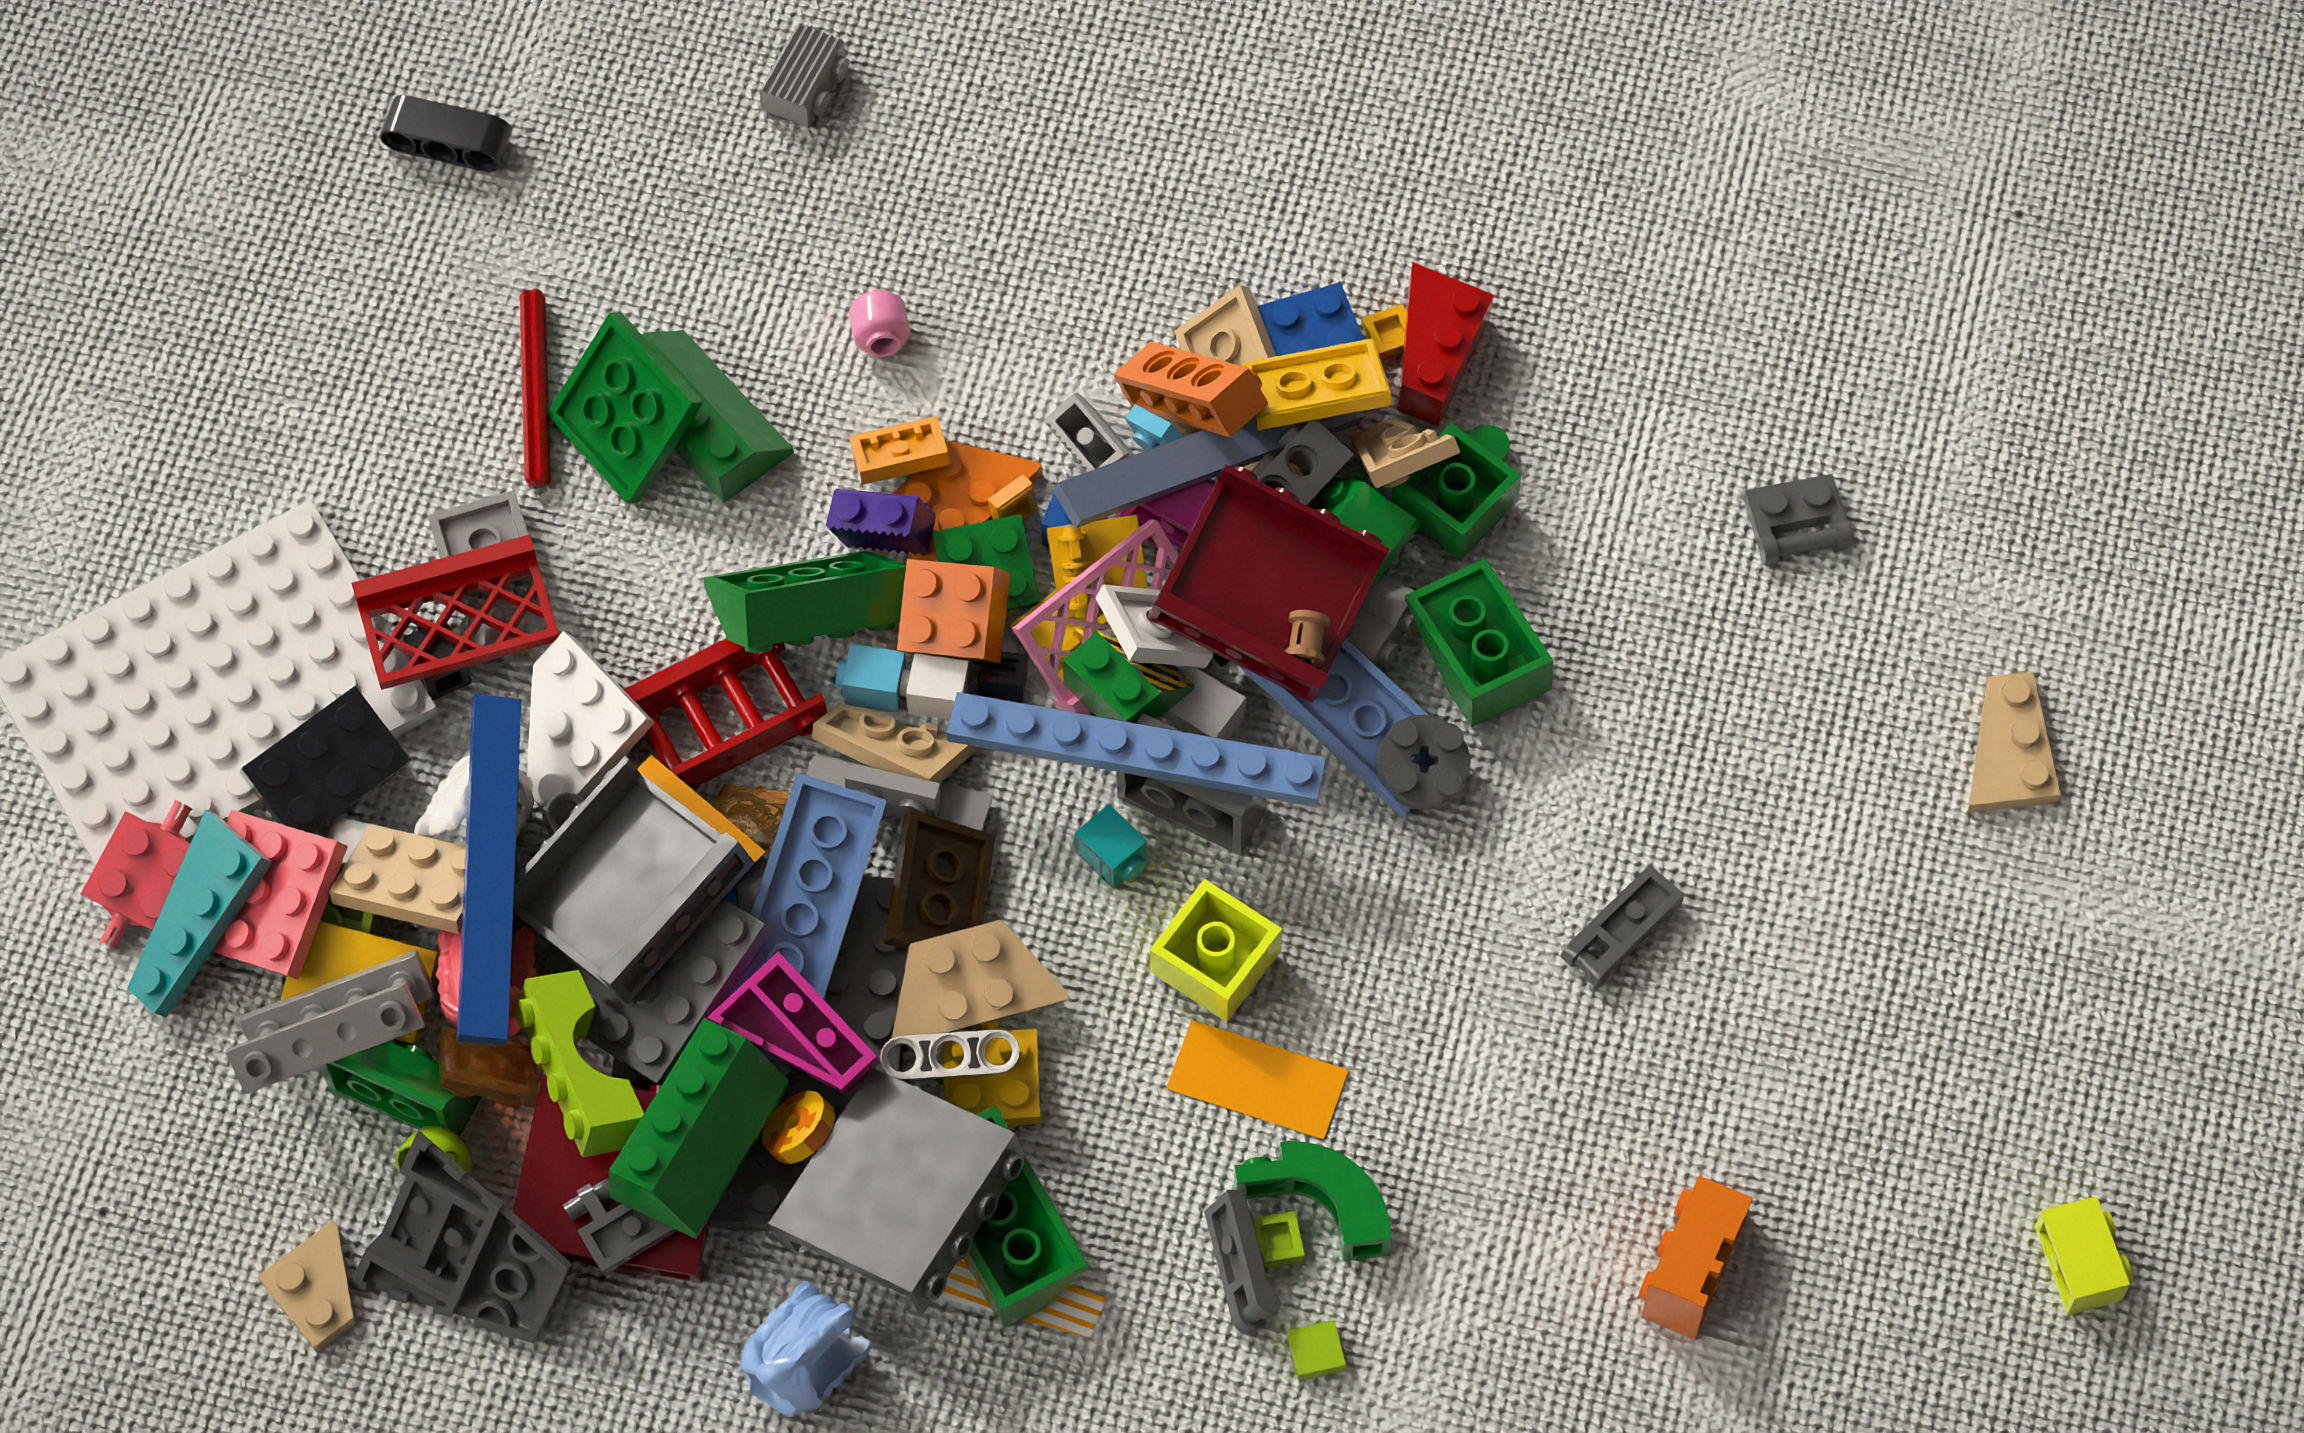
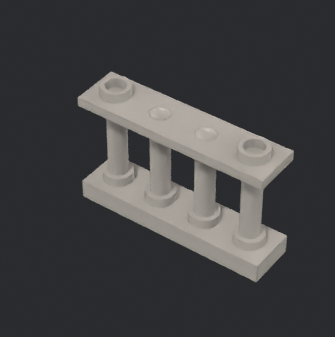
[226,950,436,1094]

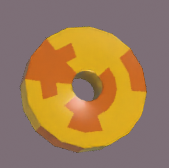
[762,1091,835,1164]

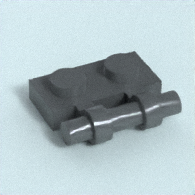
[563,1177,678,1275]

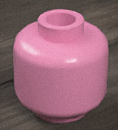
[849,289,910,357]

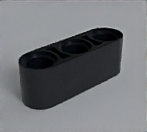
[379,95,513,172]

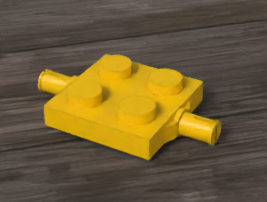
[942,1020,1041,1129]

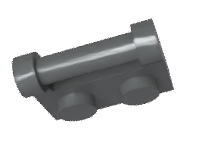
[1743,474,1854,564]

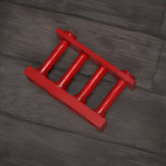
[623,638,827,791]

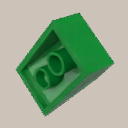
[1405,558,1554,727]

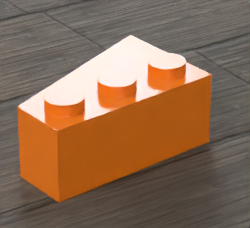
[1637,1175,1753,1340]

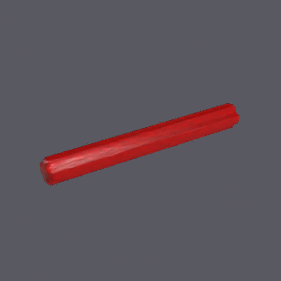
[519,288,551,489]

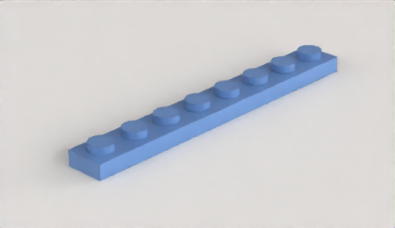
[947,692,1326,807]

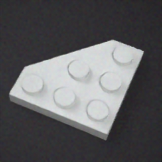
[527,631,655,825]

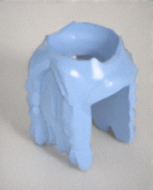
[739,1281,872,1417]

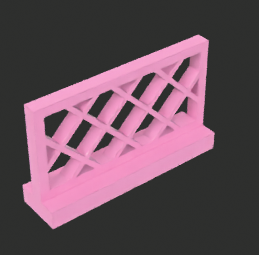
[1012,519,1178,715]

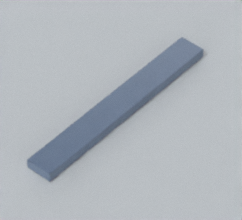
[1052,411,1365,528]

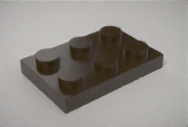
[884,809,996,951]

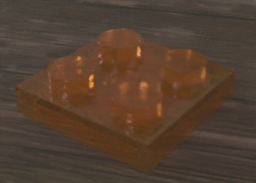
[437,1026,540,1108]

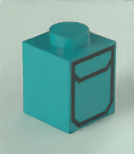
[1074,804,1148,889]

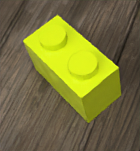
[2035,1196,2133,1315]

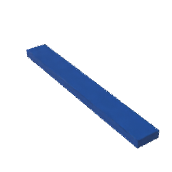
[457,693,522,1046]

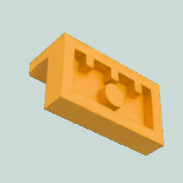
[849,416,950,485]

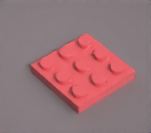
[212,809,348,980]

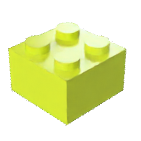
[1150,879,1282,1022]

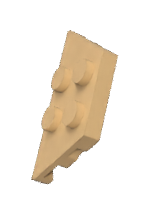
[891,919,1069,1048]

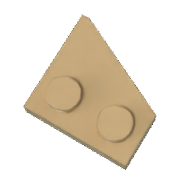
[257,1220,356,1353]

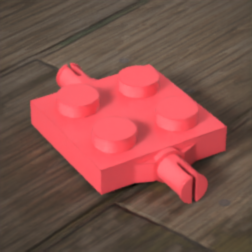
[80,800,193,950]

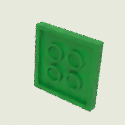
[546,312,703,504]

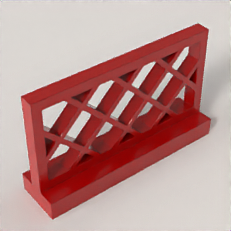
[351,534,559,690]

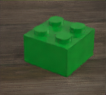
[1392,423,1521,561]

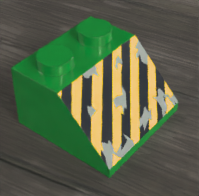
[1063,628,1195,724]

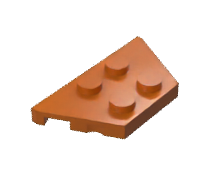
[893,441,1043,562]

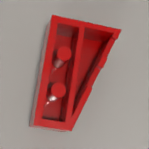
[1397,262,1494,427]

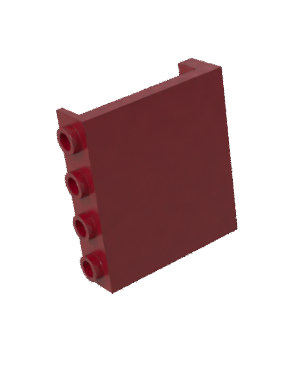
[1147,464,1390,703]
[513,1073,711,1284]

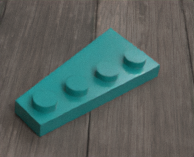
[127,810,273,1018]

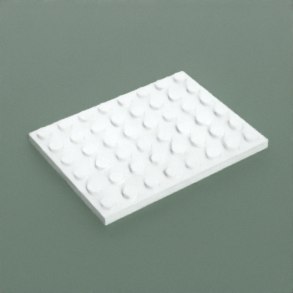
[0,500,439,866]

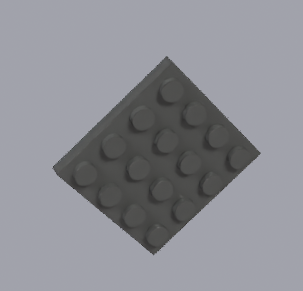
[537,899,773,1086]

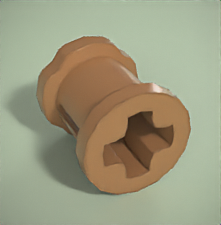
[1285,610,1331,668]

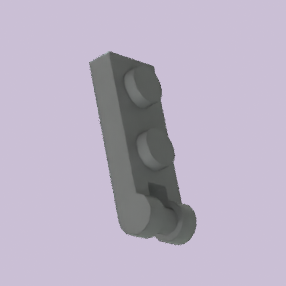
[1560,864,1685,988]
[1204,1190,1281,1334]

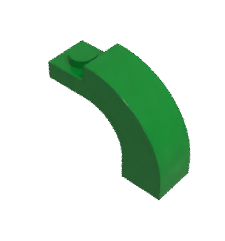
[1234,1141,1392,1261]

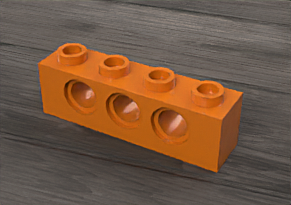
[1113,342,1269,437]

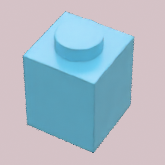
[836,644,907,713]

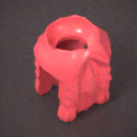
[436,926,537,1038]

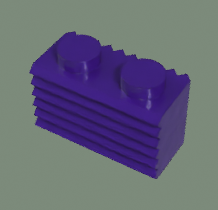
[826,488,936,556]

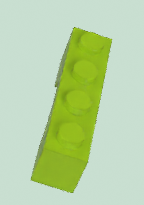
[515,970,644,1157]

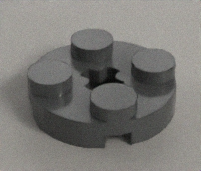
[1375,715,1470,809]

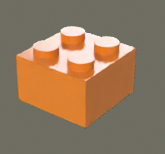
[897,559,1011,663]

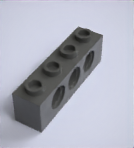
[1251,419,1354,506]

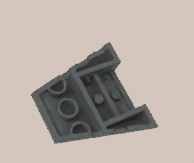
[350,1131,572,1344]

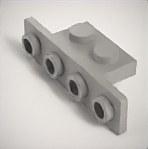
[807,755,992,831]

